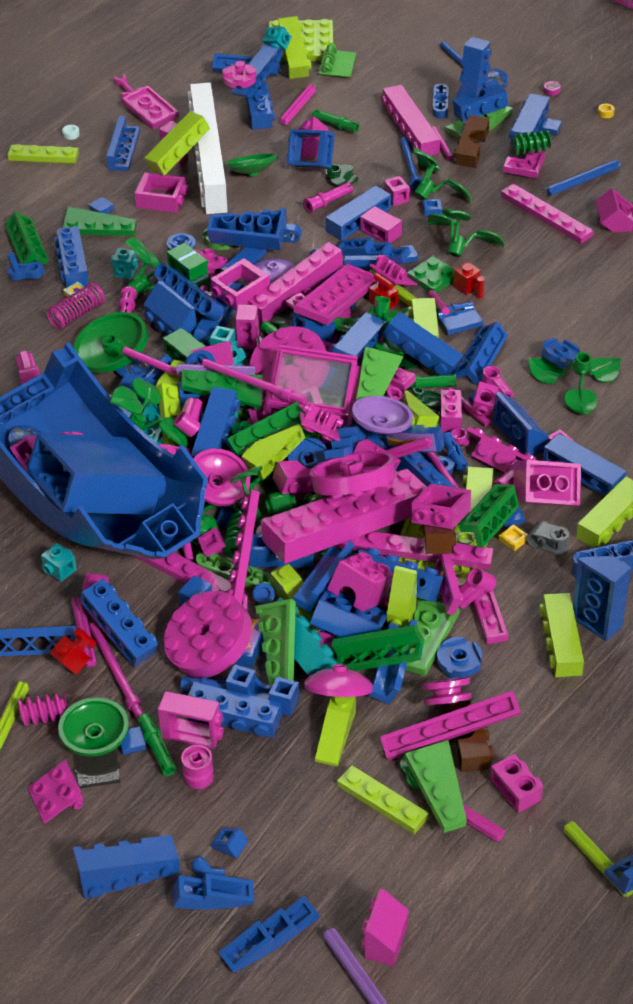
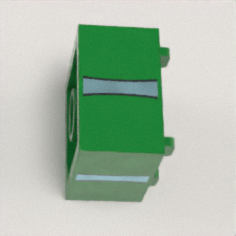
[167,243,210,290]

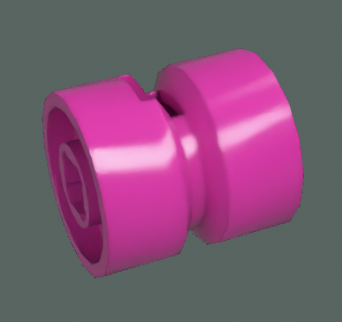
[181,745,214,789]

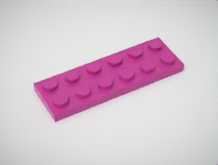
[294,264,378,325]

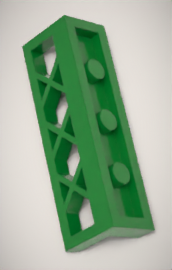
[5,211,49,265]
[459,484,519,548]
[332,625,424,671]

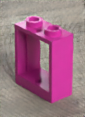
[135,172,188,213]
[211,259,270,311]
[412,484,471,529]
[158,691,224,749]

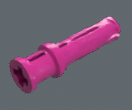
[303,182,353,214]
[118,287,137,313]

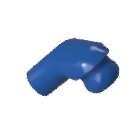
[192,856,225,879]

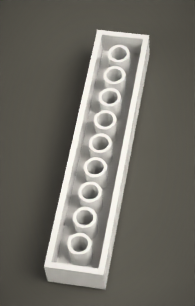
[188,83,227,214]

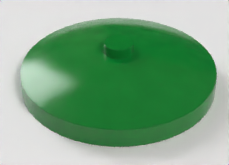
[73,312,148,373]

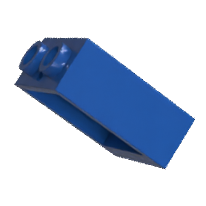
[287,129,335,168]

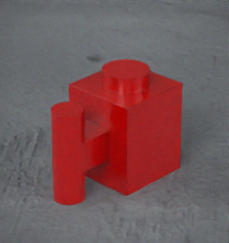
[453,262,485,299]
[369,273,398,310]
[50,627,96,675]

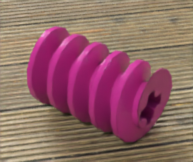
[18,691,67,727]

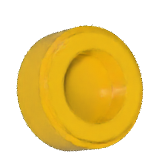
[597,104,615,118]

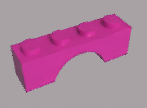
[272,460,314,494]

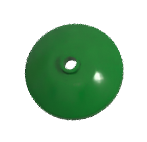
[225,153,277,177]
[58,697,129,756]

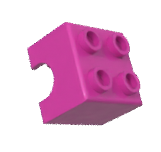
[327,552,394,612]

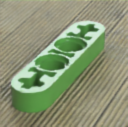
[196,552,271,590]

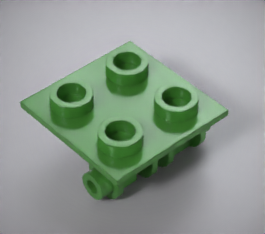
[318,43,357,78]

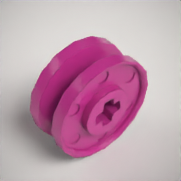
[421,677,472,705]

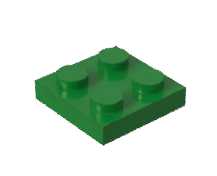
[407,256,455,293]

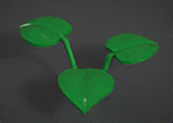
[413,147,472,203]
[427,208,504,257]
[124,237,161,296]
[333,296,409,355]
[529,352,621,415]
[110,378,187,448]
[203,466,275,521]

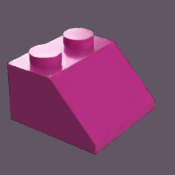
[596,188,633,232]

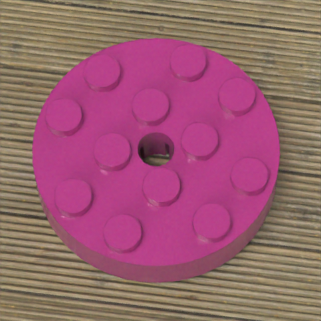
[250,327,330,398]
[310,451,397,499]
[164,591,252,678]

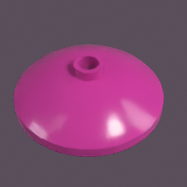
[194,449,250,506]
[304,664,373,697]

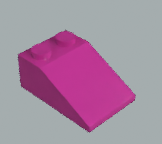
[513,460,581,506]

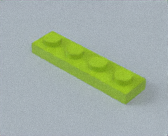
[8,144,79,164]
[157,383,181,447]
[337,765,429,834]

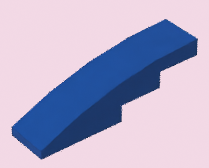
[337,237,411,263]
[324,423,369,459]
[219,896,321,973]

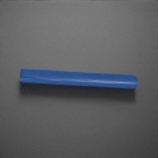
[546,159,621,196]

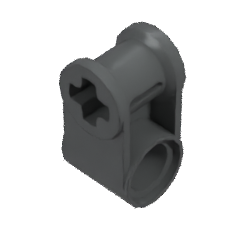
[527,521,570,555]

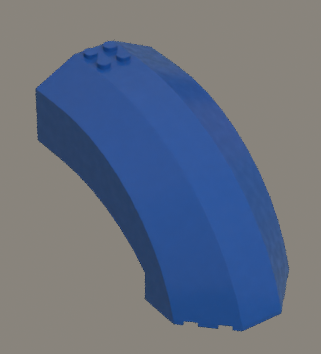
[0,343,208,559]

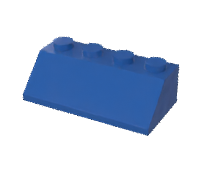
[573,556,632,641]

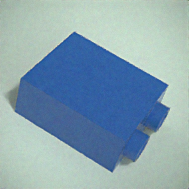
[27,433,166,515]

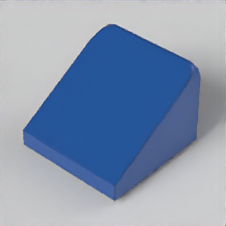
[211,828,248,858]

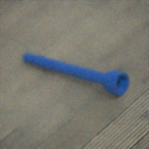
[400,137,422,191]

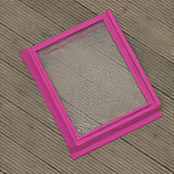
[262,344,361,427]

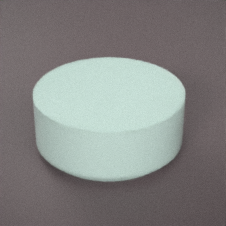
[62,125,80,140]

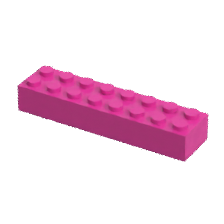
[262,469,427,564]

